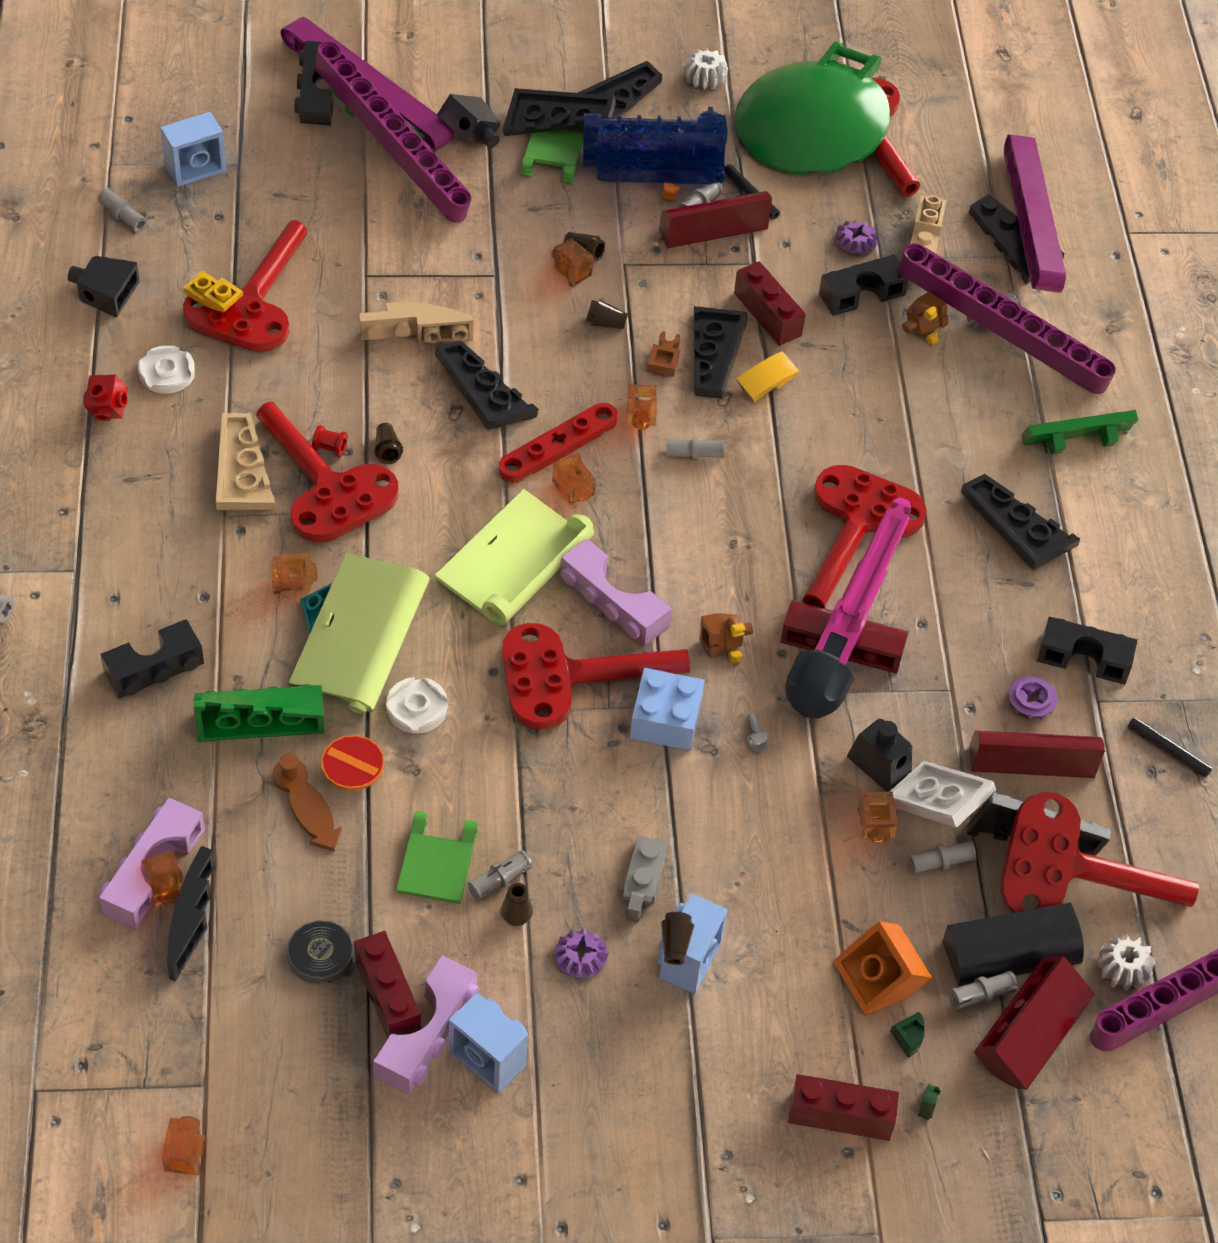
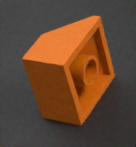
[833,921,932,1015]

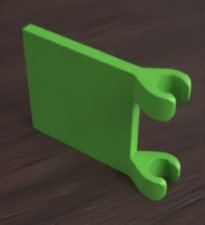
[521,130,585,184]
[397,811,478,904]

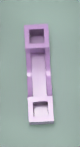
[560,539,672,646]
[99,798,205,930]
[373,955,480,1095]

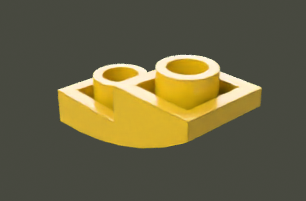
[184,270,243,312]
[736,351,800,403]

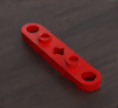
[499,403,618,483]

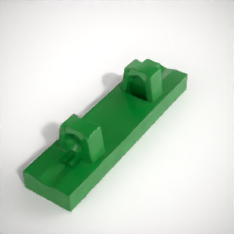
[1021,410,1139,455]

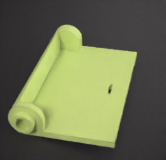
[435,489,594,625]
[289,553,430,715]

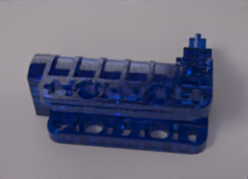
[582,107,728,185]

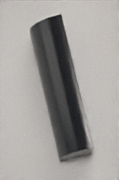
[942,902,1084,987]

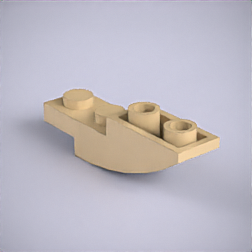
[910,195,947,253]
[359,302,473,344]

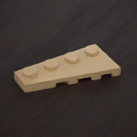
[216,413,276,510]

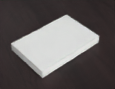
[884,761,996,828]

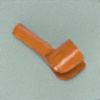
[661,172,679,202]

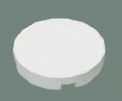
[138,346,195,394]
[386,677,448,734]

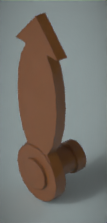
[273,753,342,852]

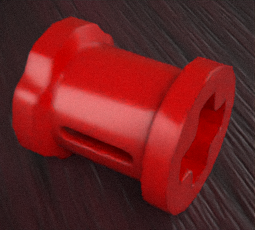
[312,425,348,457]

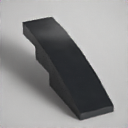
[167,846,215,982]

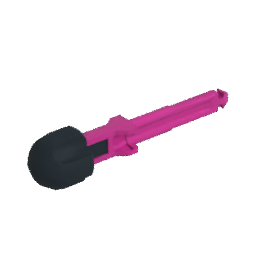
[785,497,911,719]

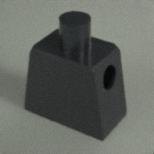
[437,94,501,149]
[68,256,140,317]
[847,718,912,793]

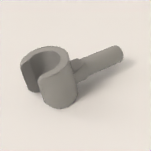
[747,713,767,753]

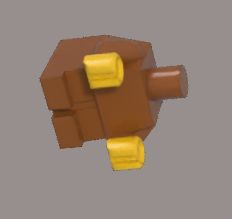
[902,292,948,345]
[699,613,753,664]

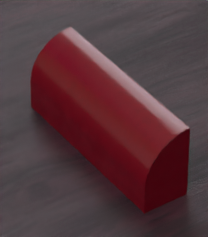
[659,191,772,248]
[780,600,909,674]
[970,730,1105,778]
[974,956,1095,1090]

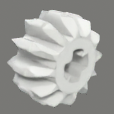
[684,48,728,90]
[1097,934,1155,992]

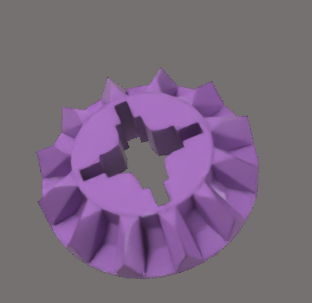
[835,219,878,254]
[1008,676,1058,720]
[555,928,608,978]

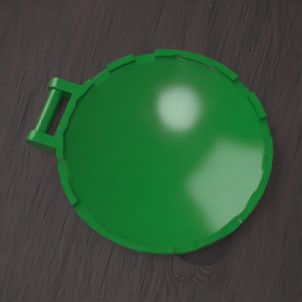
[735,41,890,175]

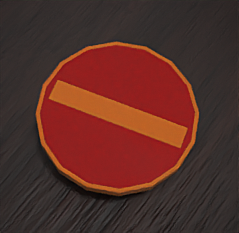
[321,735,385,791]

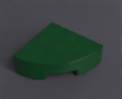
[890,1012,925,1057]
[918,1084,941,1120]

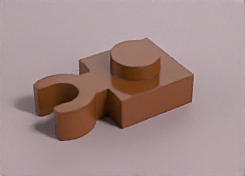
[647,331,681,377]

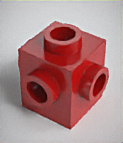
[83,374,128,421]

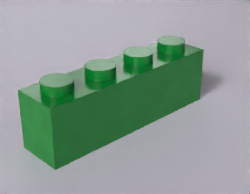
[193,684,325,742]

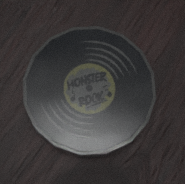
[287,920,354,984]

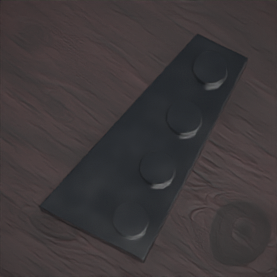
[578,61,663,136]
[503,88,616,136]
[969,194,1065,285]
[694,306,748,399]
[435,340,539,430]
[961,474,1080,570]
[966,792,1111,855]

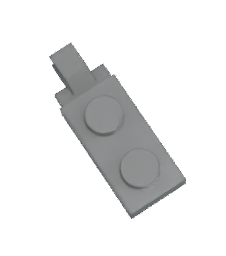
[622,836,669,921]

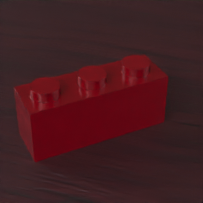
[734,261,806,346]
[354,931,421,1039]
[788,1074,899,1141]

